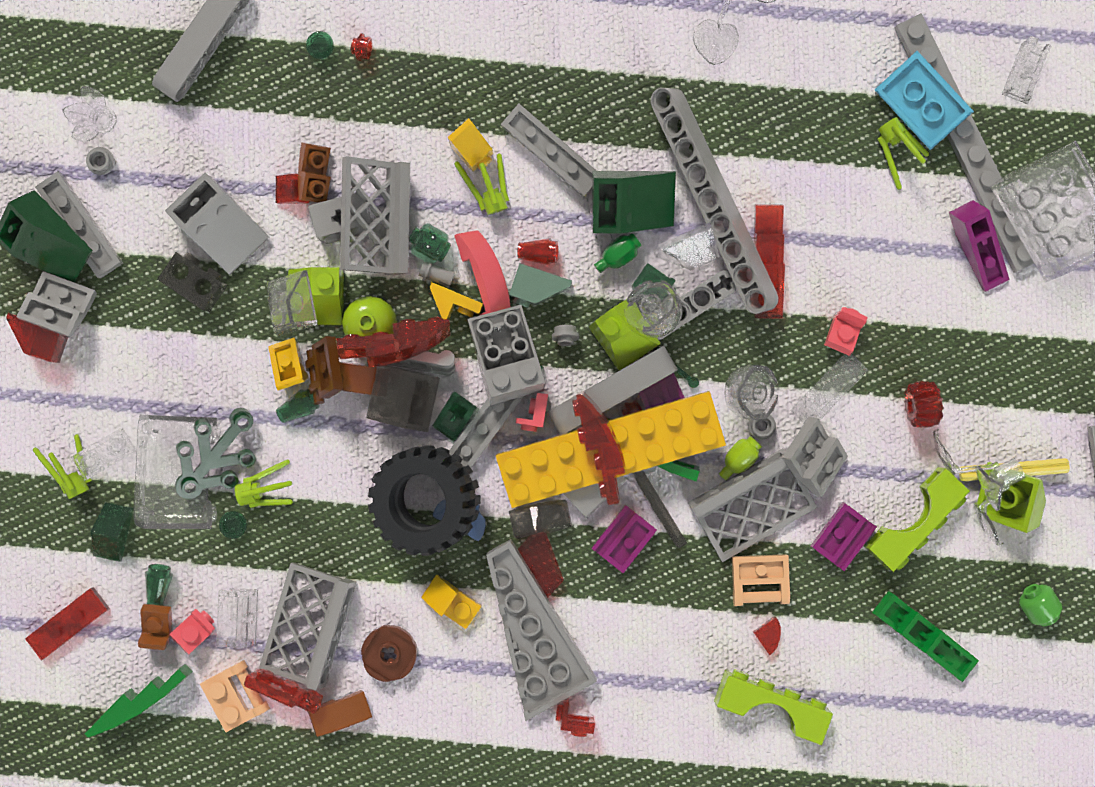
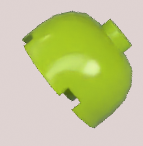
[342,296,398,351]

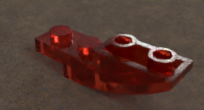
[337,317,451,367]
[572,391,626,505]

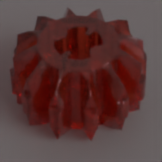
[904,381,944,428]

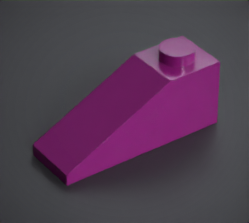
[949,200,1010,292]

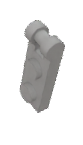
[376,342,455,375]

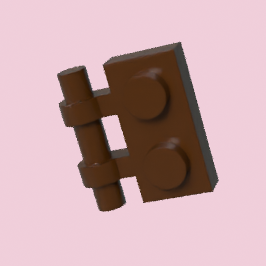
[305,336,344,405]

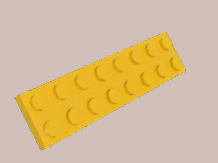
[495,391,726,508]

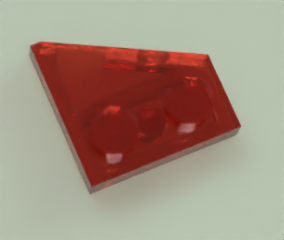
[517,523,564,598]

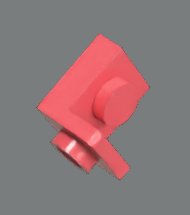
[824,307,868,356]
[515,393,548,432]
[169,609,215,655]

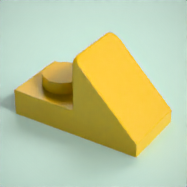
[430,283,484,325]
[268,338,309,391]
[421,575,482,629]

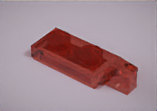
[243,669,323,714]

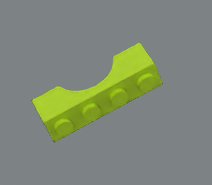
[863,467,970,572]
[714,669,833,745]

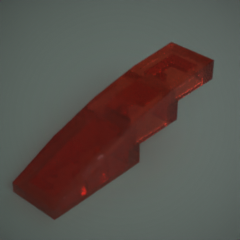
[754,204,785,318]

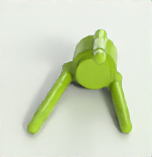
[877,117,929,190]
[454,153,510,215]
[33,434,92,499]
[235,459,293,508]

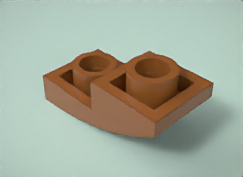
[298,142,331,203]
[339,361,391,397]
[307,690,372,737]

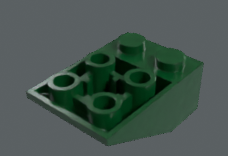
[591,171,676,233]
[0,190,93,283]

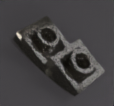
[509,499,572,539]

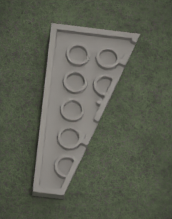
[486,539,597,721]

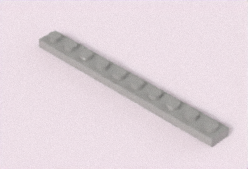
[894,13,1042,273]

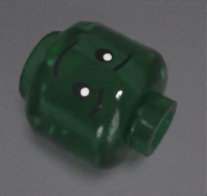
[409,223,451,264]

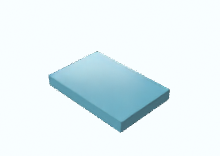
[875,51,974,150]

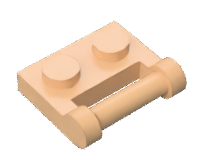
[732,554,790,606]
[200,660,270,732]

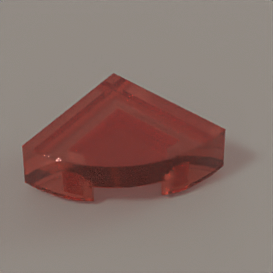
[753,616,781,655]

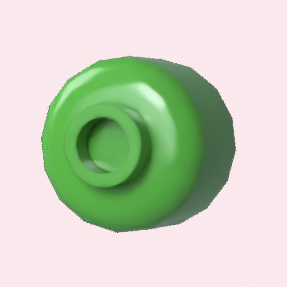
[1019,584,1062,626]

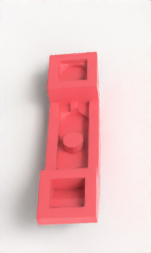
[454,230,511,316]

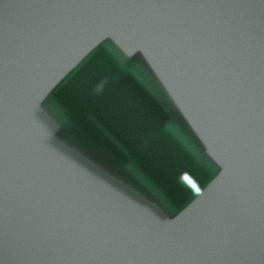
[276,389,319,423]
[145,564,173,606]

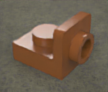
[138,604,173,650]

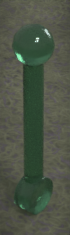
[653,347,699,388]

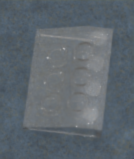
[991,141,1095,282]

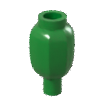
[594,233,642,273]

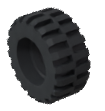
[368,445,481,556]

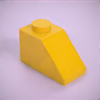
[447,118,493,172]

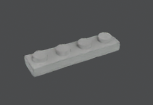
[501,104,597,197]
[35,171,123,279]
[449,396,524,468]

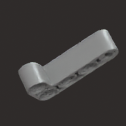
[630,270,737,340]

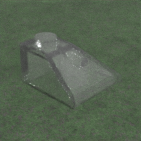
[653,223,720,272]
[267,270,318,336]

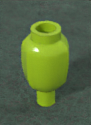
[718,436,762,481]

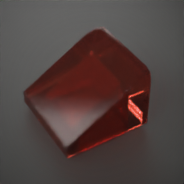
[275,174,309,204]

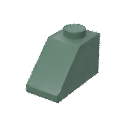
[509,263,572,308]

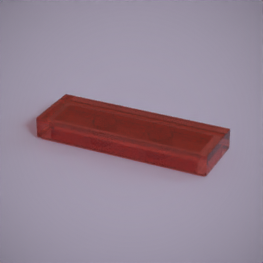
[25,587,110,661]

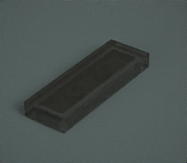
[634,471,687,548]

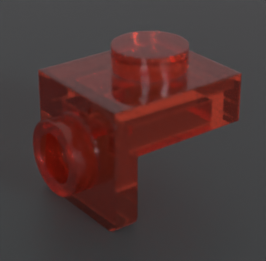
[555,698,595,737]

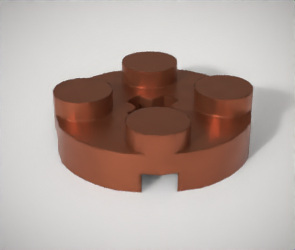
[361,625,417,682]

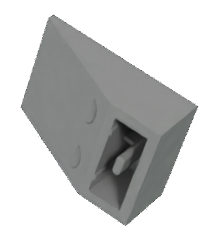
[165,172,269,275]
[467,305,545,406]

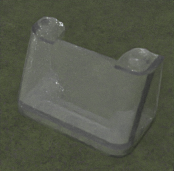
[134,414,221,529]

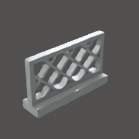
[340,156,410,275]
[688,448,818,562]
[259,562,357,691]

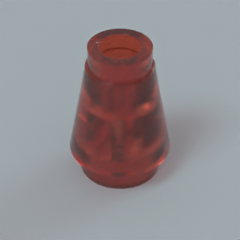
[517,238,559,266]

